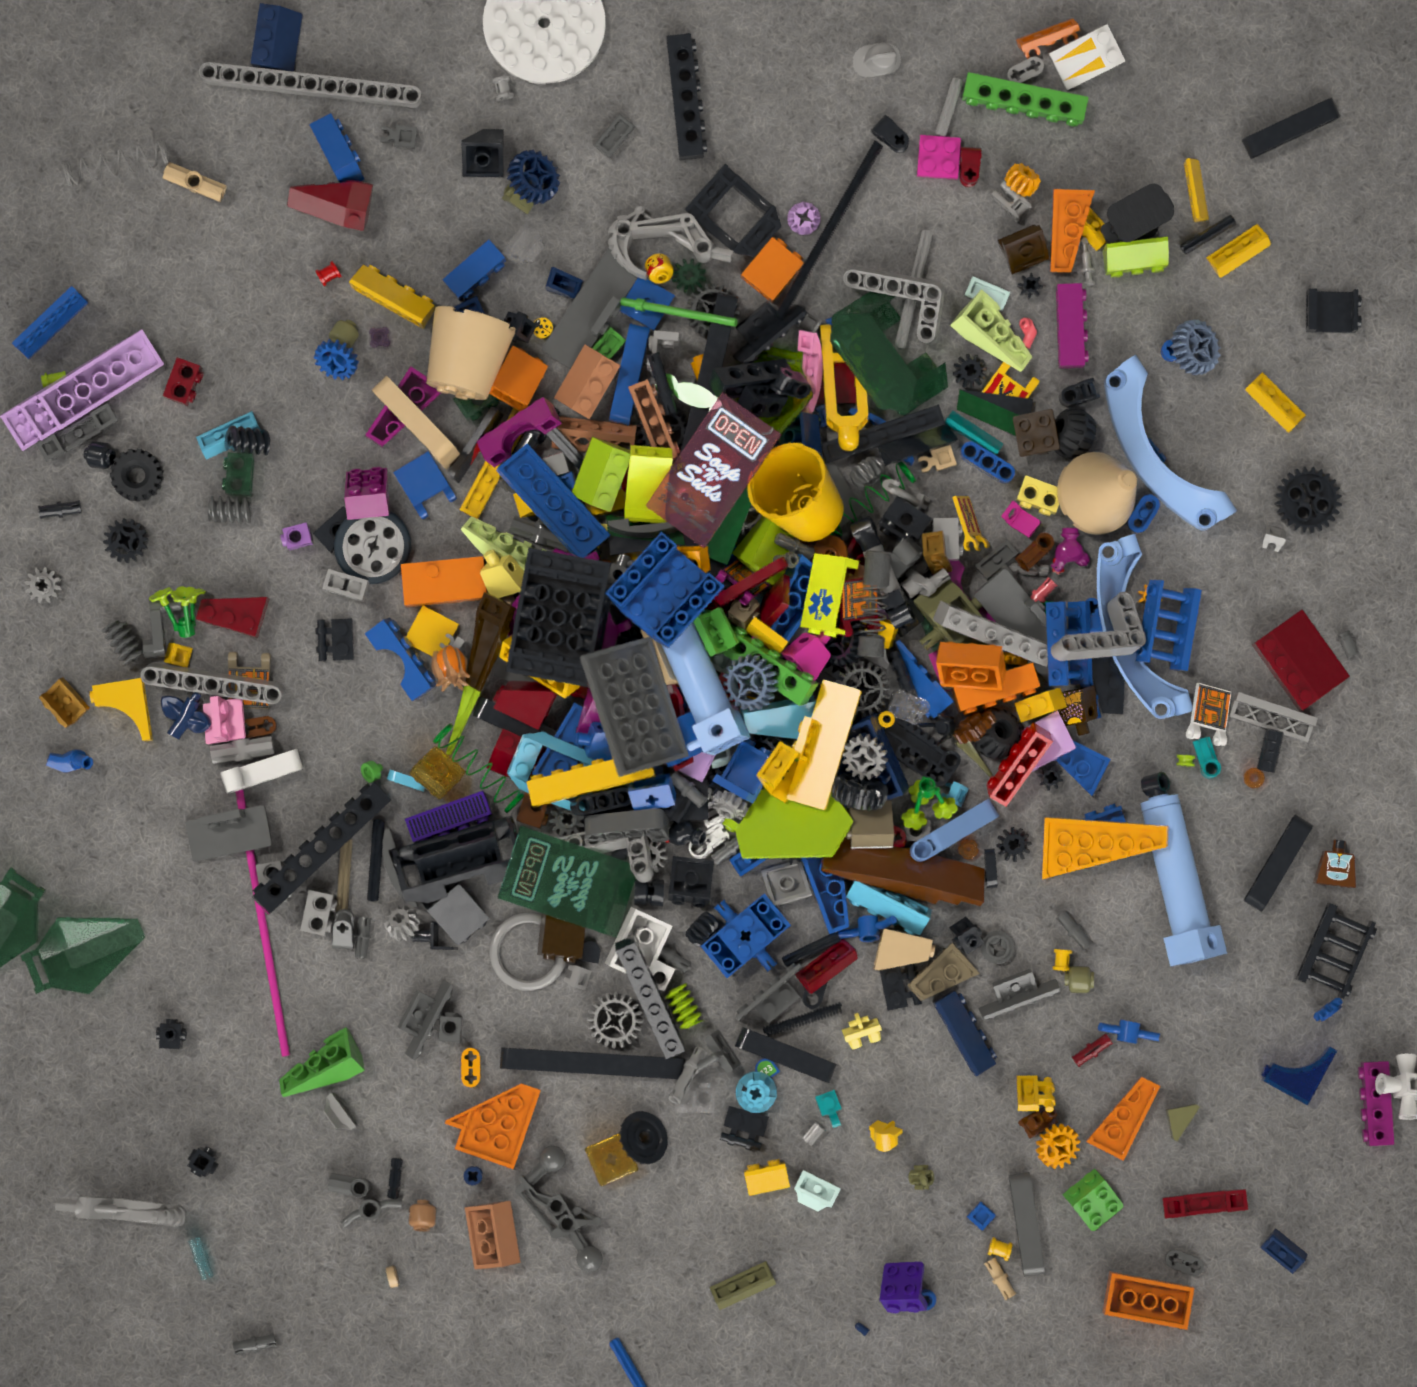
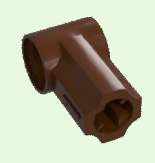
[1015,533,1054,572]

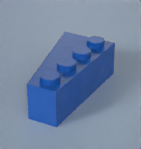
[801,857,849,934]

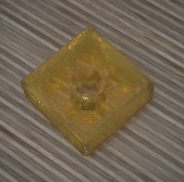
[409,746,466,800]
[585,1133,639,1186]

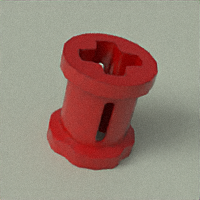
[315,261,342,287]

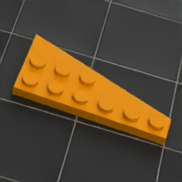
[1042,817,1169,879]

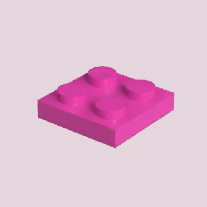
[917,135,961,180]

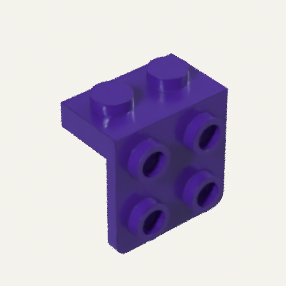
[879,1262,928,1313]

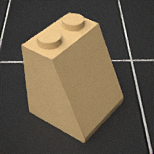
[873,929,936,970]

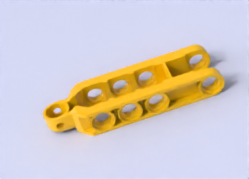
[820,322,868,451]

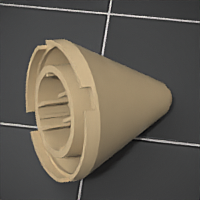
[1057,452,1137,535]

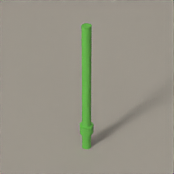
[620,297,737,327]

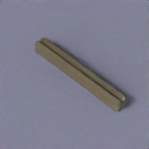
[336,839,352,913]

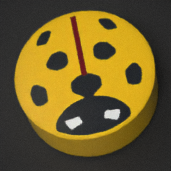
[534,318,553,339]

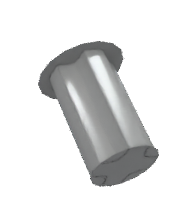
[802,1121,826,1146]

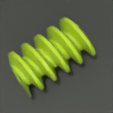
[665,983,704,1029]

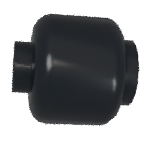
[84,441,116,469]

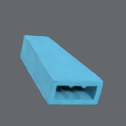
[740,696,816,739]

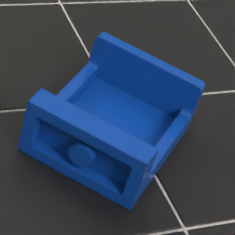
[713,739,772,803]

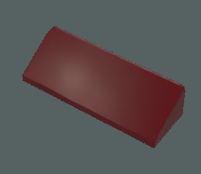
[795,939,858,994]

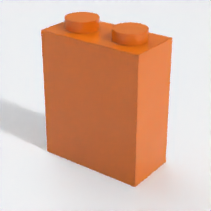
[741,237,804,304]
[489,346,548,411]

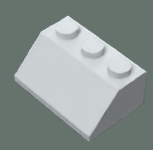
[605,907,672,973]

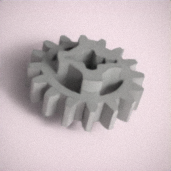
[842,734,888,780]

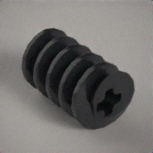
[225,425,271,456]

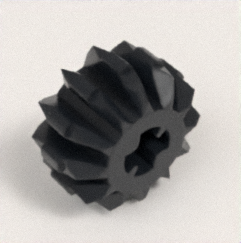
[952,354,988,389]
[996,827,1032,862]
[685,911,720,947]

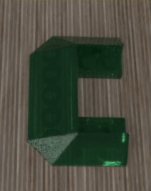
[830,291,948,416]

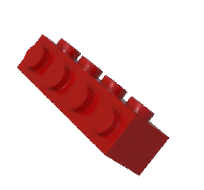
[987,722,1053,807]

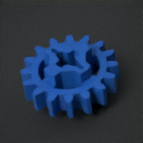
[314,339,359,380]

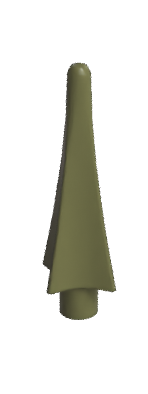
[952,732,992,777]

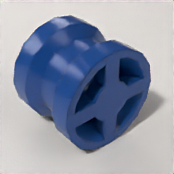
[1160,340,1176,362]

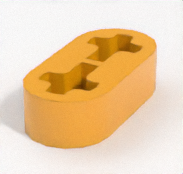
[461,1048,481,1087]

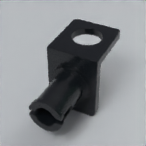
[411,921,458,950]

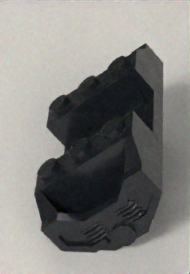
[392,815,522,903]

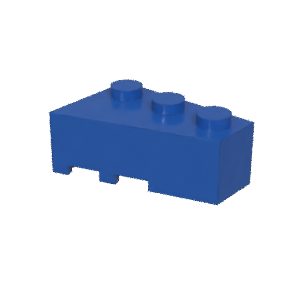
[309,113,365,183]

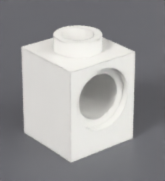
[651,960,675,991]

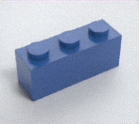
[442,240,506,301]

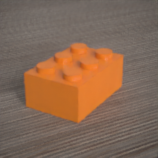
[936,642,1006,691]

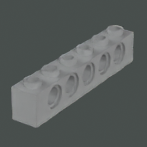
[933,601,1048,667]

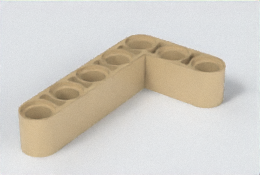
[372,376,460,470]

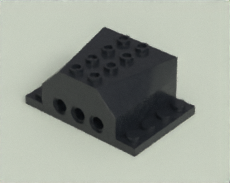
[506,547,613,687]

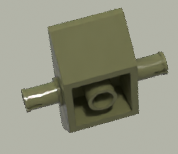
[913,580,989,651]

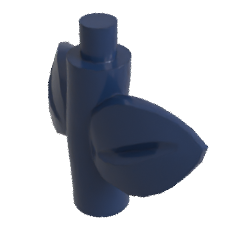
[161,692,211,740]

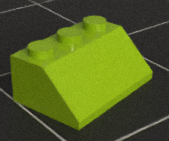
[1102,237,1169,278]
[572,436,630,512]

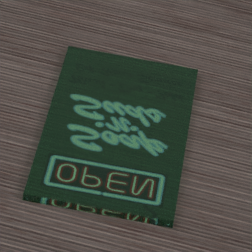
[497,826,636,938]

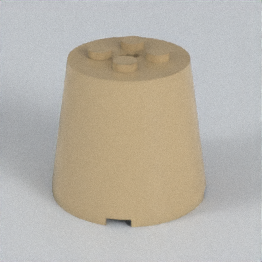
[426,306,516,400]

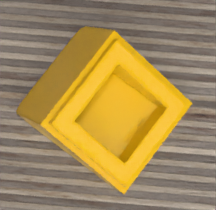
[164,642,193,668]

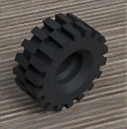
[110,449,164,502]

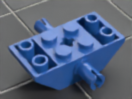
[700,893,791,978]

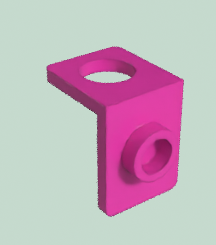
[1001,501,1041,538]

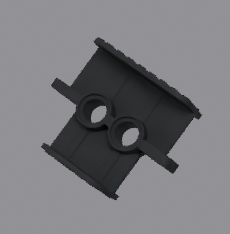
[1100,183,1174,244]

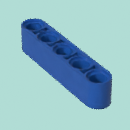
[609,324,650,426]

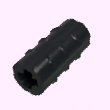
[1257,728,1284,773]

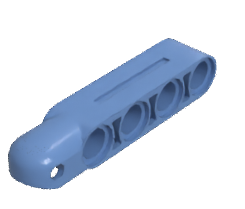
[910,799,1000,862]

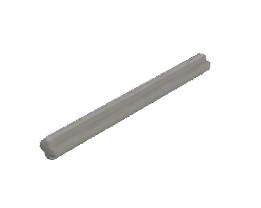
[895,230,933,349]

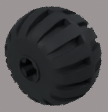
[1054,408,1097,459]
[972,708,1021,759]

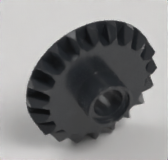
[619,1111,668,1165]

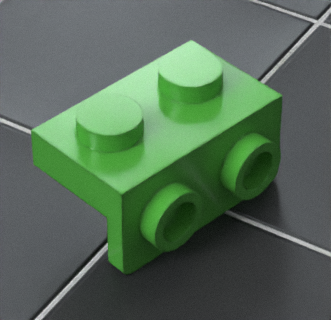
[693,607,739,657]

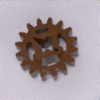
[953,709,996,744]

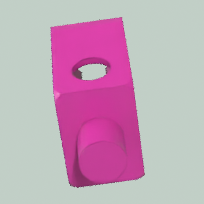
[781,632,831,680]

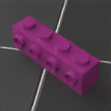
[1056,283,1088,369]
[1358,1061,1395,1146]

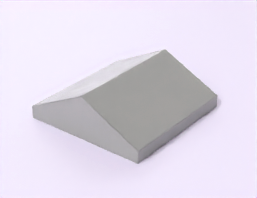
[761,859,812,906]

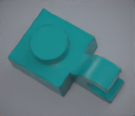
[815,1090,842,1128]

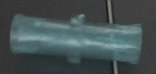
[188,1236,214,1280]

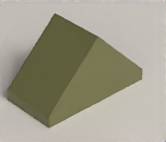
[1166,1104,1200,1141]

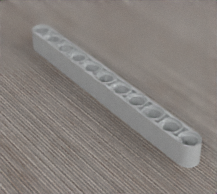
[199,62,422,108]

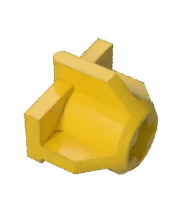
[869,1120,903,1152]

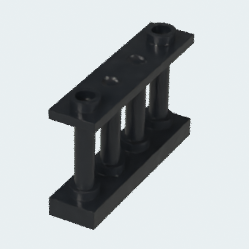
[1295,903,1377,999]

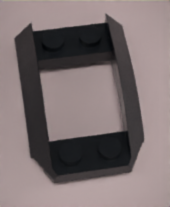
[684,163,782,257]

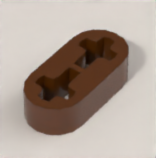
[244,716,277,738]

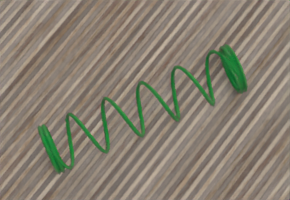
[830,461,916,536]
[433,723,524,813]

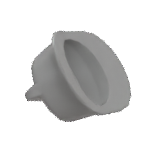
[853,43,901,77]

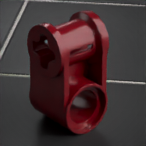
[959,147,982,188]

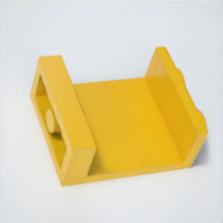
[757,742,798,804]

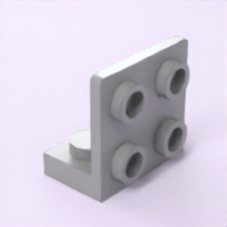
[647,330,679,377]

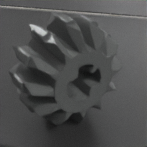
[849,456,885,490]

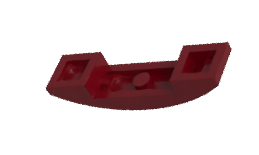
[1162,1189,1248,1219]

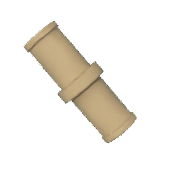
[984,1257,1016,1300]

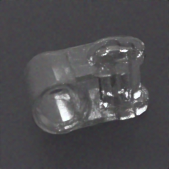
[888,690,930,725]

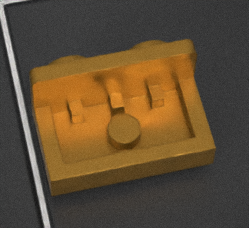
[39,677,90,728]

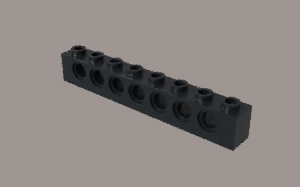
[252,782,391,915]

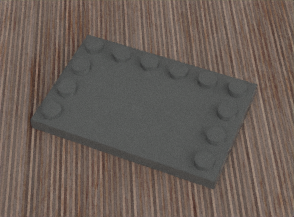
[580,637,689,777]

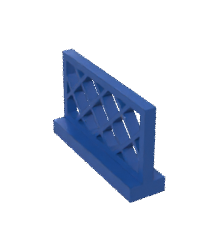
[12,286,88,359]

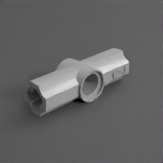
[210,736,275,764]

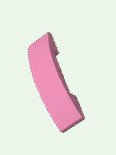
[794,330,823,414]

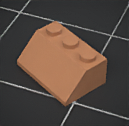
[554,345,620,419]
[465,1201,521,1269]

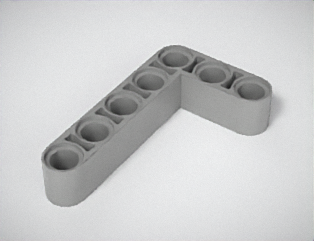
[843,266,945,343]
[1051,592,1146,661]
[548,831,653,882]

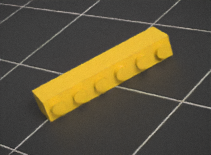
[526,756,656,807]

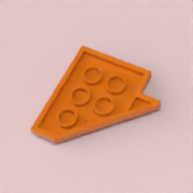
[445,1083,541,1169]

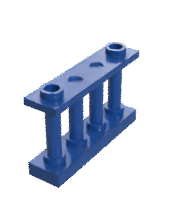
[1135,580,1202,671]
[1046,601,1093,686]

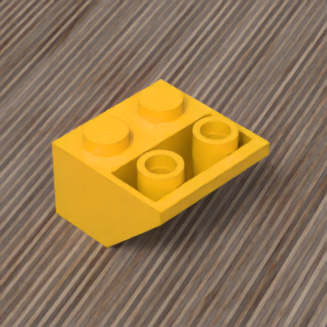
[744,1159,790,1196]

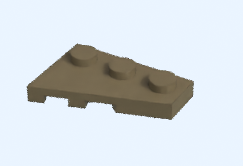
[907,943,980,1001]

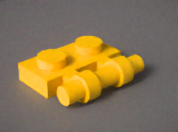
[1017,1076,1055,1112]

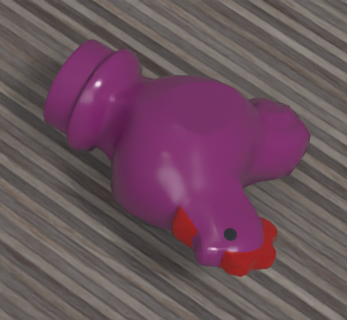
[1050,528,1090,575]

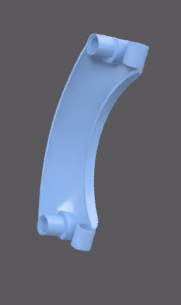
[1104,355,1237,530]
[1097,534,1193,719]

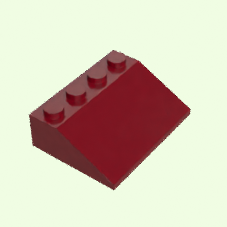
[1252,609,1350,712]

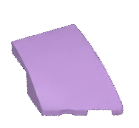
[1020,711,1076,772]

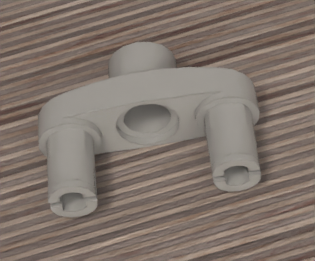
[899,558,951,599]

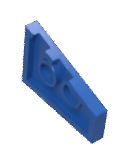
[1056,740,1111,796]

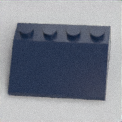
[836,713,910,810]

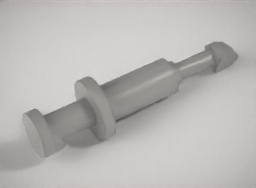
[1081,237,1095,286]

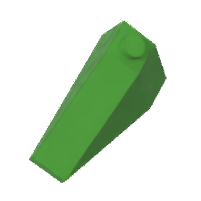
[279,1027,365,1097]

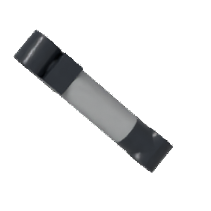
[850,516,915,629]

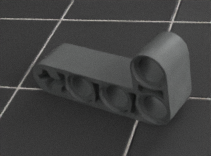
[877,537,923,601]
[585,808,669,843]

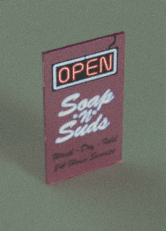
[646,393,782,548]

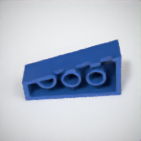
[770,554,812,645]

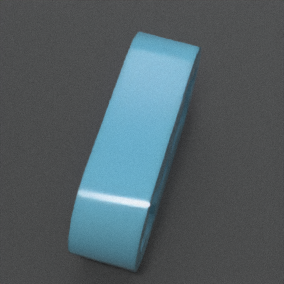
[387,770,427,792]

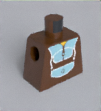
[1313,840,1356,888]

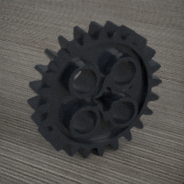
[1274,466,1342,534]

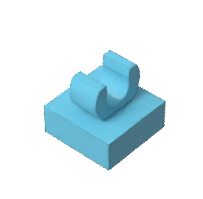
[941,782,969,807]

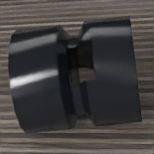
[634,879,664,906]

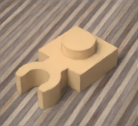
[918,445,957,473]

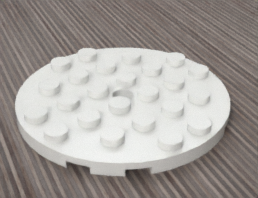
[483,0,606,84]

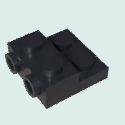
[668,856,714,908]

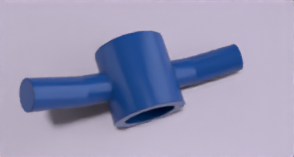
[838,915,897,942]
[1098,1020,1160,1044]

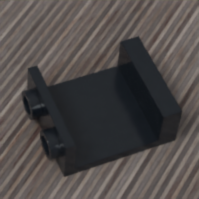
[1306,288,1362,333]

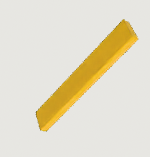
[460,406,528,519]

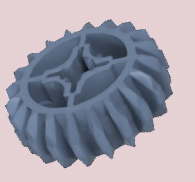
[1170,319,1221,375]
[723,654,778,711]

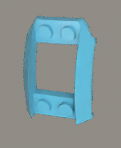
[507,731,594,811]

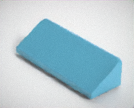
[196,411,261,459]

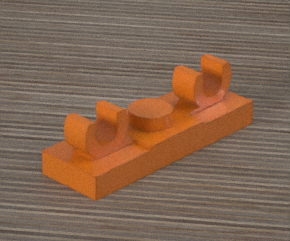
[1016,18,1080,59]

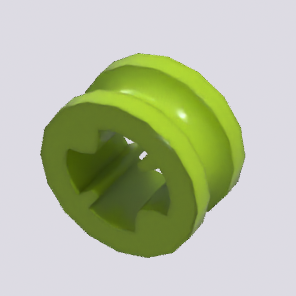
[1176,755,1195,767]

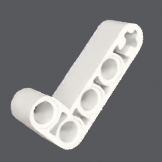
[220,749,304,794]

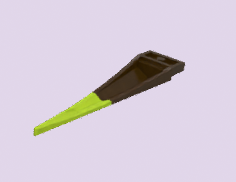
[446,592,516,755]

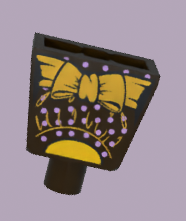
[1057,685,1098,736]

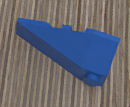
[895,640,954,719]

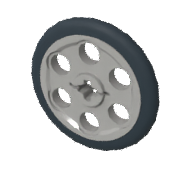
[334,511,411,584]

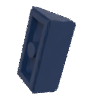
[1260,1228,1308,1274]

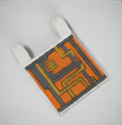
[1186,683,1231,746]

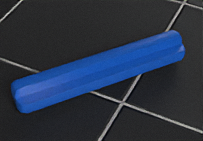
[609,1338,647,1387]

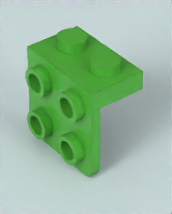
[1062,1168,1124,1231]

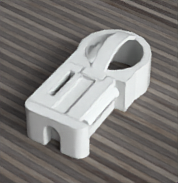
[689,823,730,859]

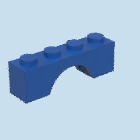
[365,618,436,701]

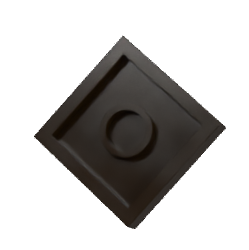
[997,224,1050,274]

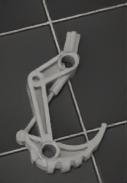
[608,206,734,280]
[55,1196,186,1227]

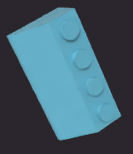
[846,881,932,935]

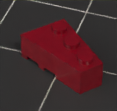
[196,597,270,638]

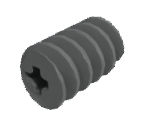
[208,496,252,523]
[102,620,143,666]

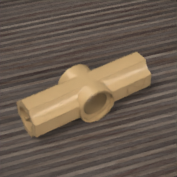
[163,162,227,202]

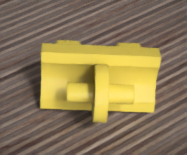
[842,1013,882,1050]

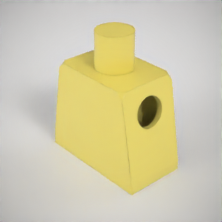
[480,549,524,598]

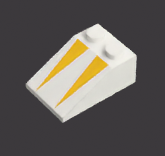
[1049,24,1125,90]

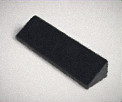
[878,424,958,466]

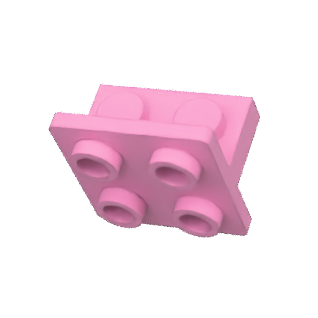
[203,696,246,745]

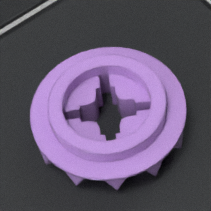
[787,202,820,235]

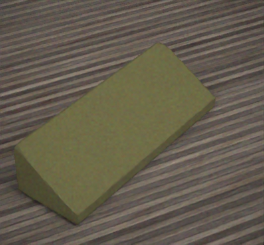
[709,1261,776,1310]

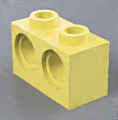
[1016,476,1059,516]

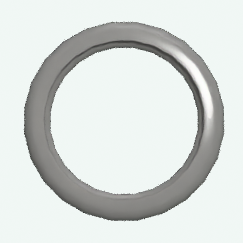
[489,912,566,991]

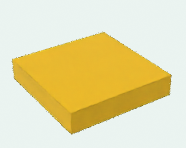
[406,605,459,656]
[746,617,788,653]

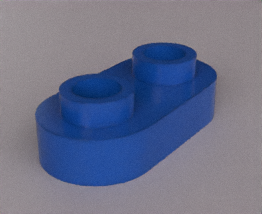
[1127,495,1160,533]

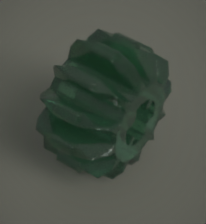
[672,258,706,293]

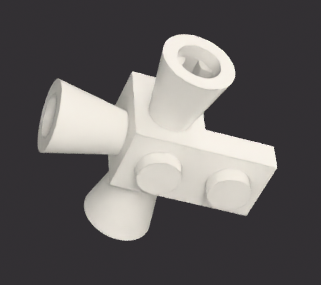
[1375,1054,1417,1120]

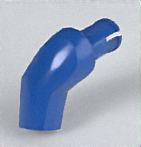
[46,749,93,773]

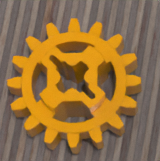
[1035,1123,1080,1169]

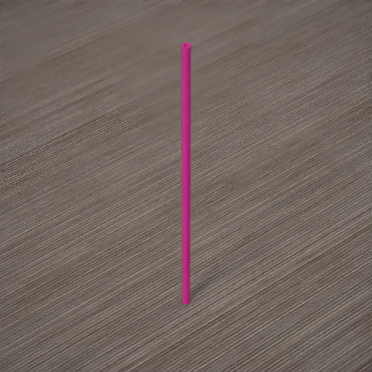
[235,789,290,1057]

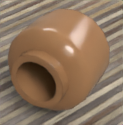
[408,1200,436,1232]

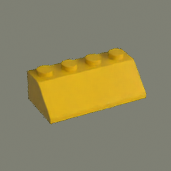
[349,265,435,329]

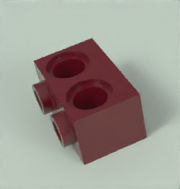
[162,357,204,406]

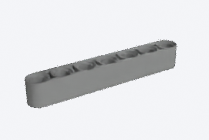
[141,663,285,704]

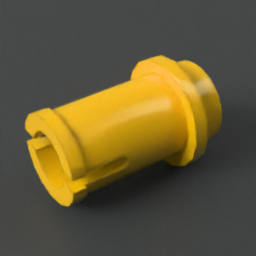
[878,711,895,728]

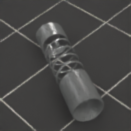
[857,551,892,657]

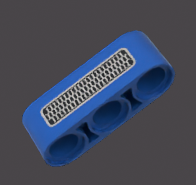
[960,442,1015,484]

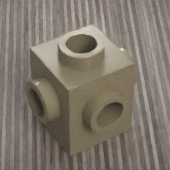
[728,594,761,630]

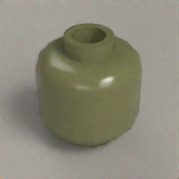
[328,319,359,349]
[1065,966,1094,993]

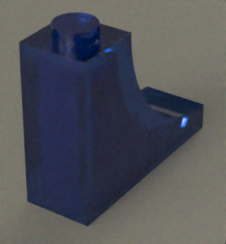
[1261,1046,1337,1106]

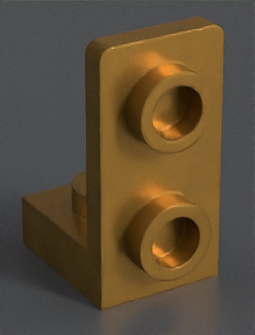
[922,531,952,574]

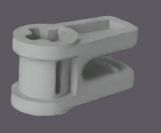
[990,181,1032,222]

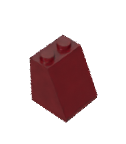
[493,681,557,730]

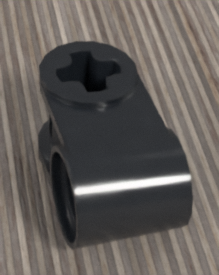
[871,115,909,153]
[770,368,811,399]
[1059,378,1100,407]

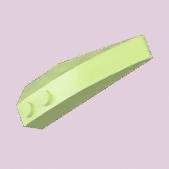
[461,516,547,571]

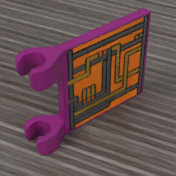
[715,559,769,606]

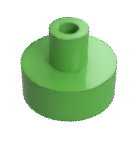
[361,761,383,783]

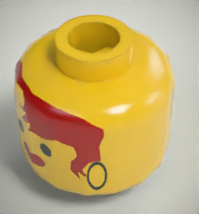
[645,253,674,284]

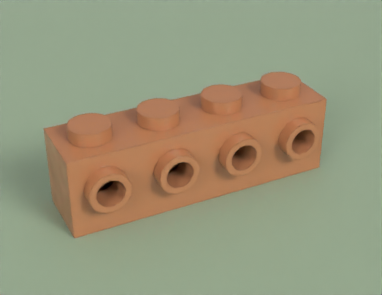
[629,379,680,462]

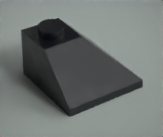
[461,129,504,177]

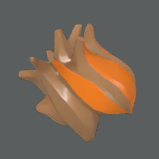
[431,645,470,692]

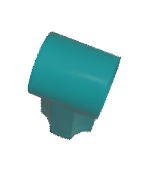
[1192,736,1221,779]

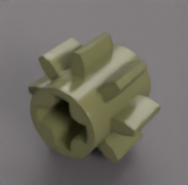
[908,1165,934,1190]

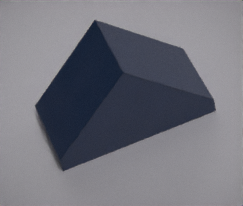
[546,267,583,299]

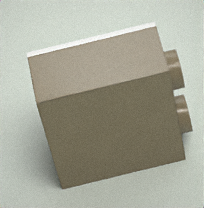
[846,800,894,848]

